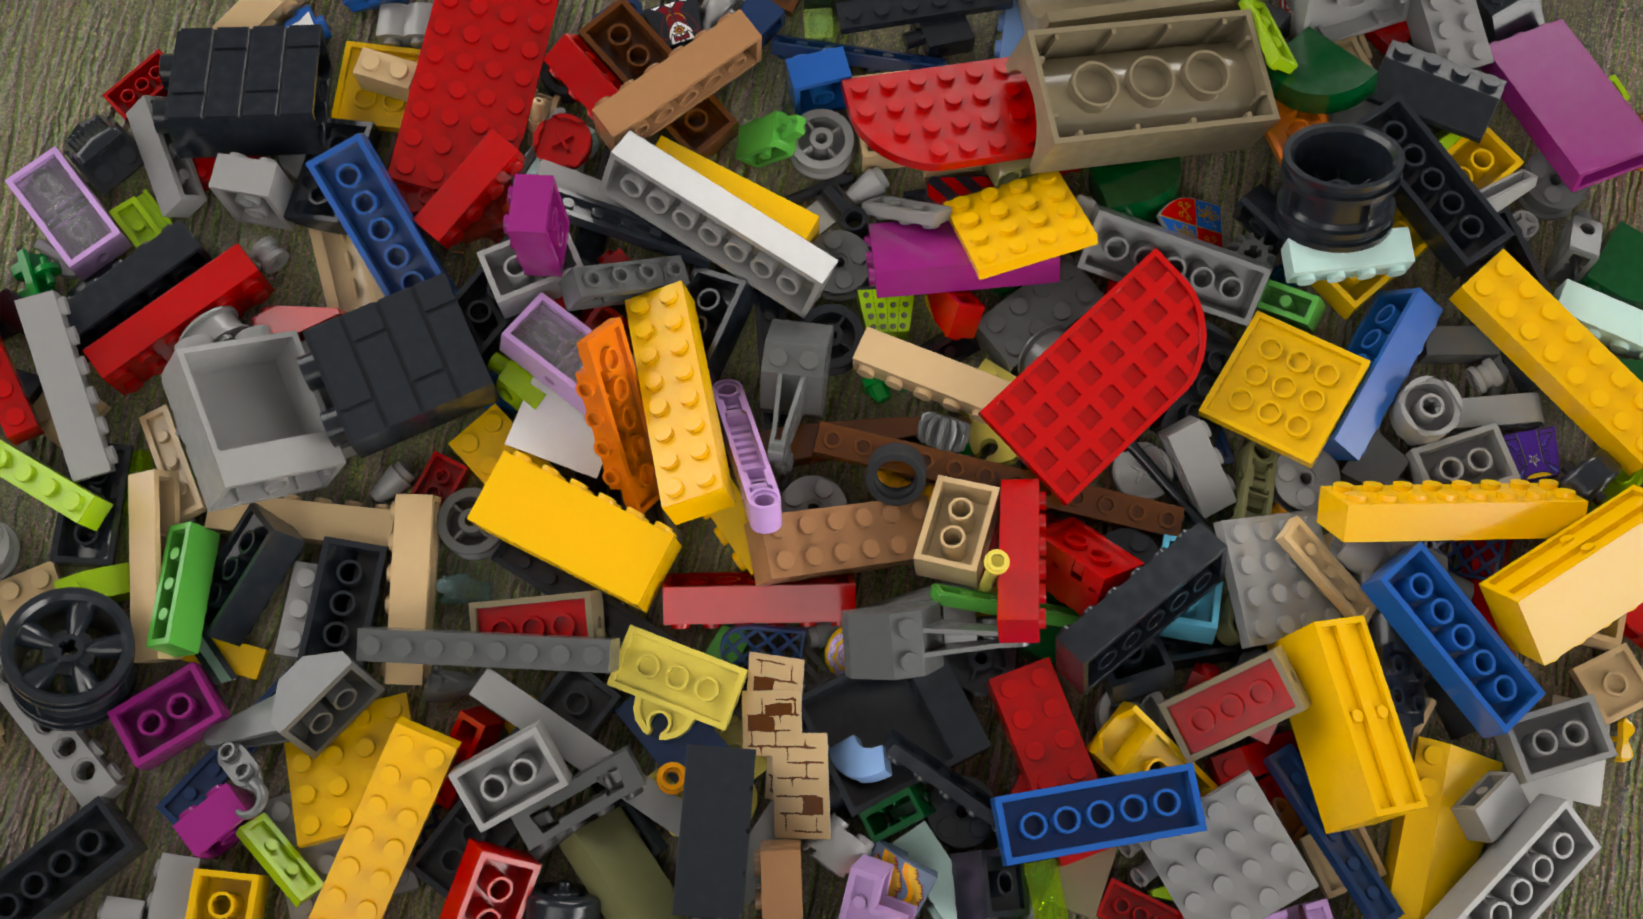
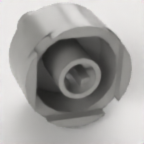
[1388,376,1463,446]
[801,814,875,883]

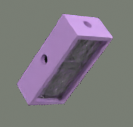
[4,146,133,281]
[499,292,638,415]

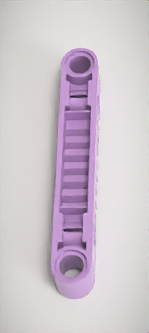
[712,379,782,534]

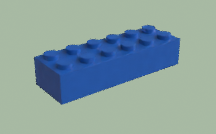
[305,133,458,297]
[1322,288,1444,461]
[1360,541,1546,738]
[990,763,1208,866]

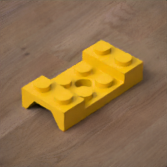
[1086,701,1219,797]

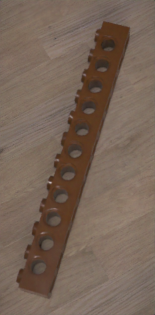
[812,421,1185,539]

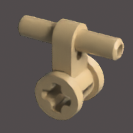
[527,89,561,147]

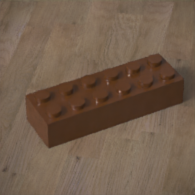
[578,0,738,159]

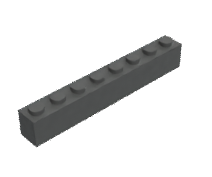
[356,627,620,673]

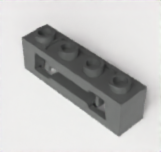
[558,255,690,312]
[511,745,647,851]

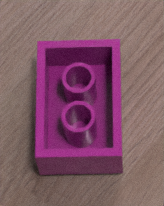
[503,174,570,277]
[107,662,232,771]

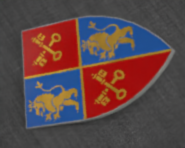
[1156,197,1223,248]

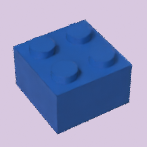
[785,46,852,116]

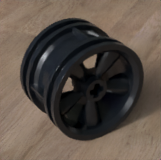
[1275,122,1405,253]
[0,587,138,731]

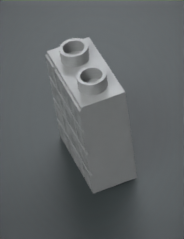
[161,325,346,512]

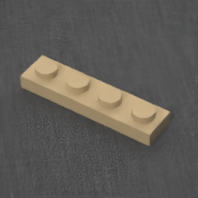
[139,404,208,523]
[1275,516,1377,623]

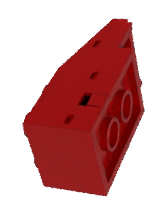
[997,510,1145,617]

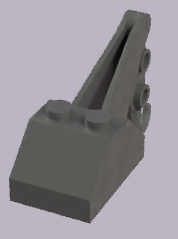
[760,319,835,496]
[841,599,1030,680]
[204,651,385,819]

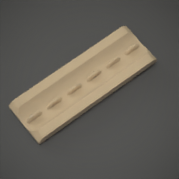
[309,228,385,312]

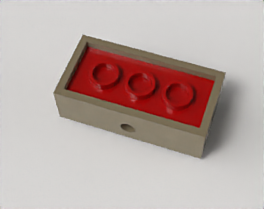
[468,590,606,637]
[1158,645,1312,763]

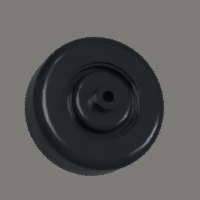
[1558,449,1622,506]
[522,879,601,919]

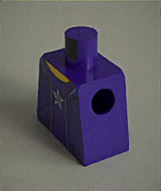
[1502,426,1560,483]

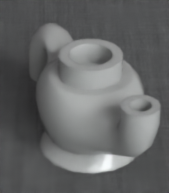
[700,0,743,30]

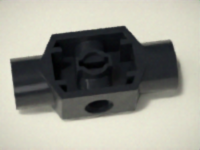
[1369,613,1426,758]

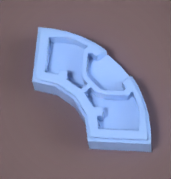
[829,735,892,783]

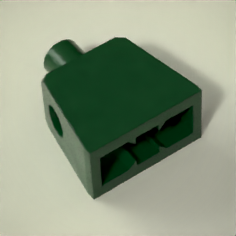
[859,783,936,844]

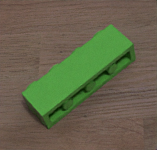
[146,521,220,657]

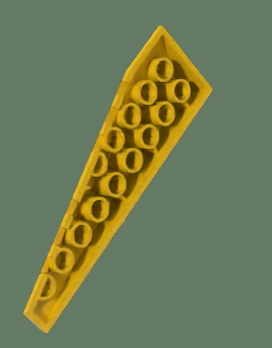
[1382,736,1503,919]

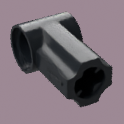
[817,183,868,240]

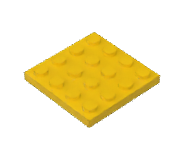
[943,171,1098,280]
[1198,310,1371,469]
[284,692,413,849]

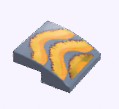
[871,840,938,918]

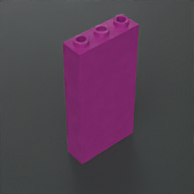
[1480,19,1643,193]
[863,220,1060,298]

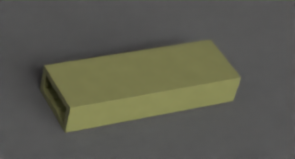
[559,806,687,919]

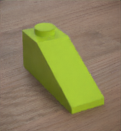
[54,562,130,603]

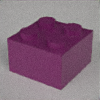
[173,783,264,860]

